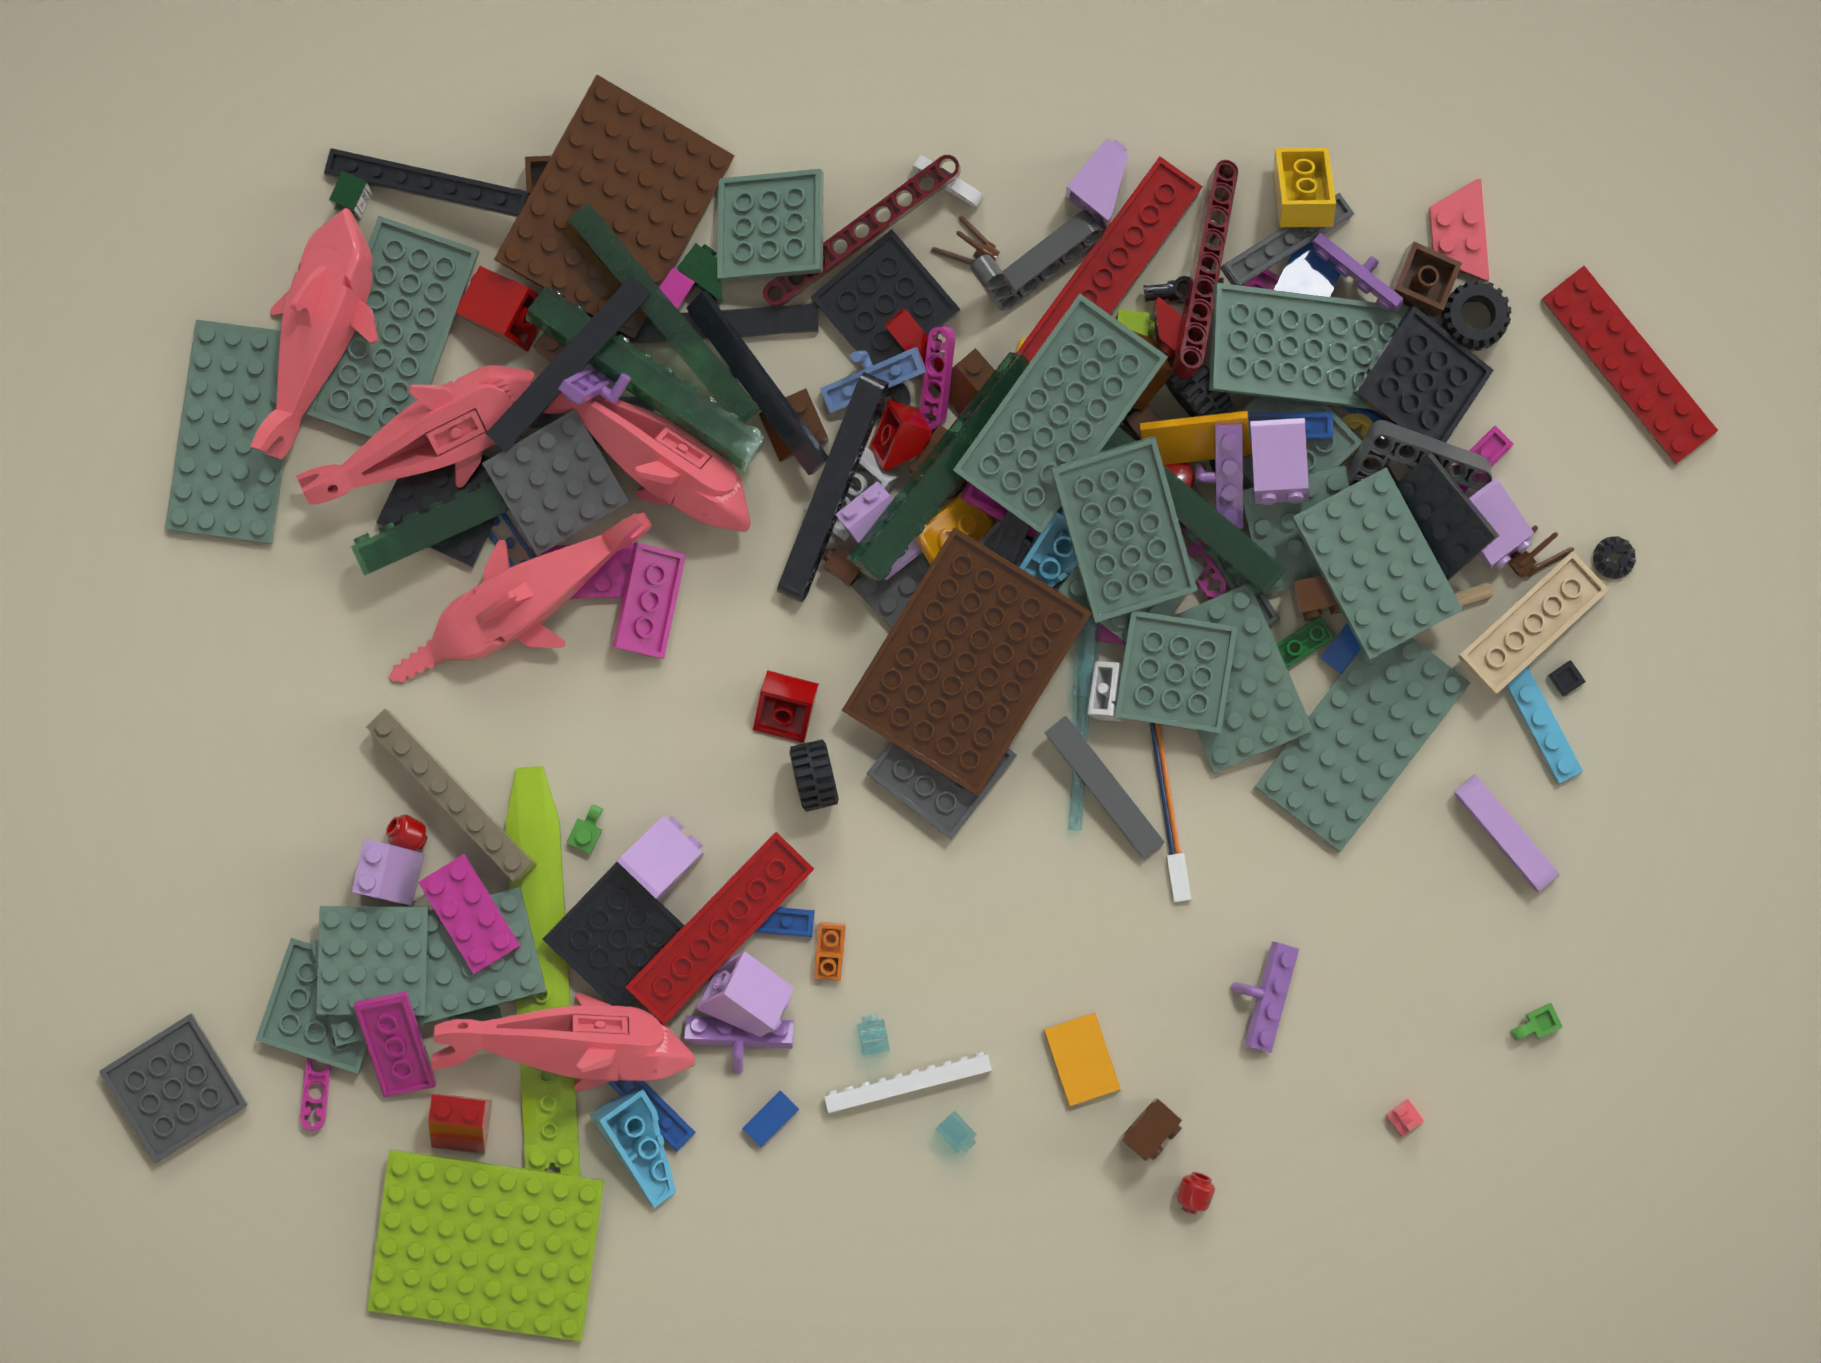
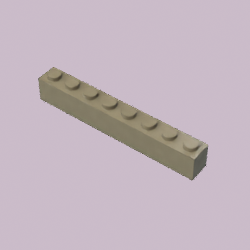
[366,708,537,883]

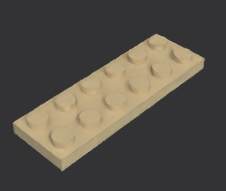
[1458,551,1609,696]

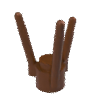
[932,216,1000,265]
[1508,525,1574,578]

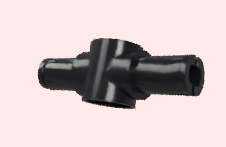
[1143,276,1224,304]

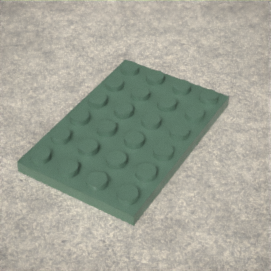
[1050,436,1197,623]
[1291,468,1463,660]
[1173,583,1314,773]

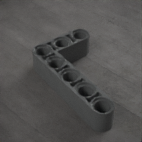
[970,211,1104,311]
[1347,420,1492,490]

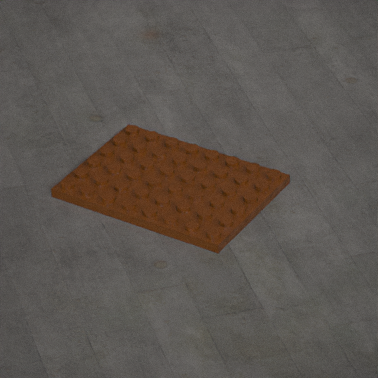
[493,74,735,340]
[841,527,1092,796]

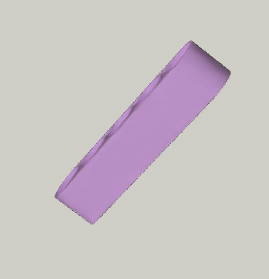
[1453,775,1559,893]

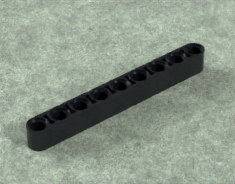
[777,372,889,602]

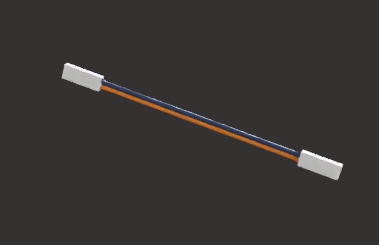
[1149,722,1191,902]

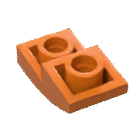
[814,922,846,981]

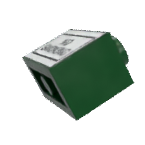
[329,171,373,220]

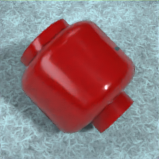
[386,814,428,851]
[1176,1172,1215,1214]

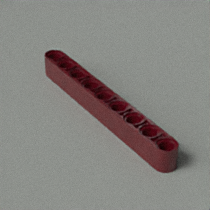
[763,155,961,307]
[1173,159,1238,379]

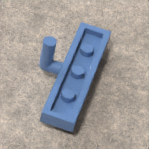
[820,347,927,413]

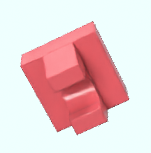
[1385,1099,1424,1137]

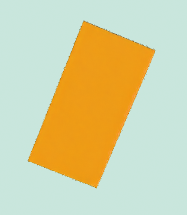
[1140,411,1252,465]

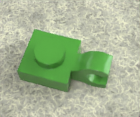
[566,805,603,854]
[1511,1003,1563,1040]

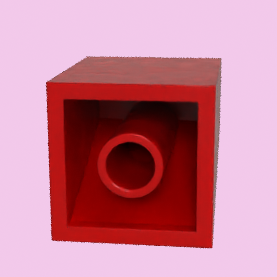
[455,266,552,352]
[428,1094,492,1154]

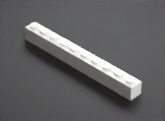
[824,1052,992,1113]

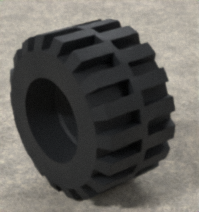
[1441,280,1512,351]
[1166,360,1233,417]
[789,739,839,812]

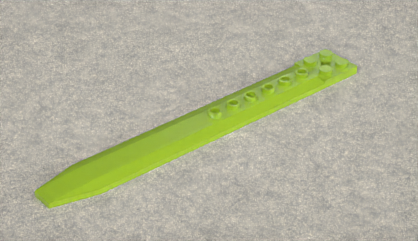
[506,766,581,1176]

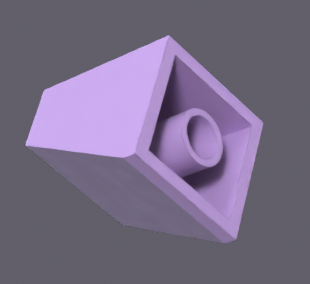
[1065,138,1128,230]
[1250,418,1309,505]
[1469,478,1534,570]
[835,481,922,580]
[617,815,703,900]
[352,839,424,906]
[696,951,794,1037]

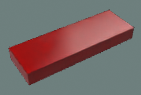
[884,308,953,386]

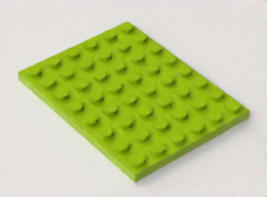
[367,1149,605,1342]

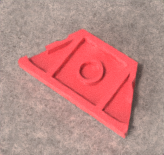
[1429,179,1490,282]

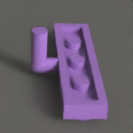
[1313,232,1403,313]
[558,361,631,405]
[1195,424,1243,529]
[1231,941,1299,1053]
[684,1016,794,1074]

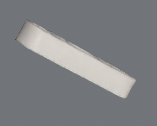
[912,155,984,208]

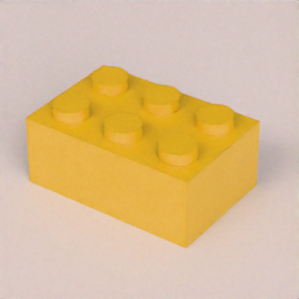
[1273,147,1336,227]

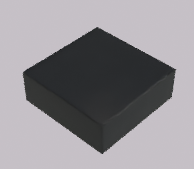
[1547,660,1586,697]

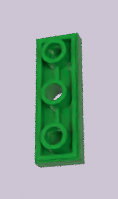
[1277,615,1335,669]

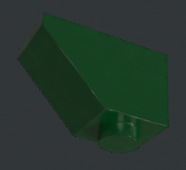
[677,243,723,304]

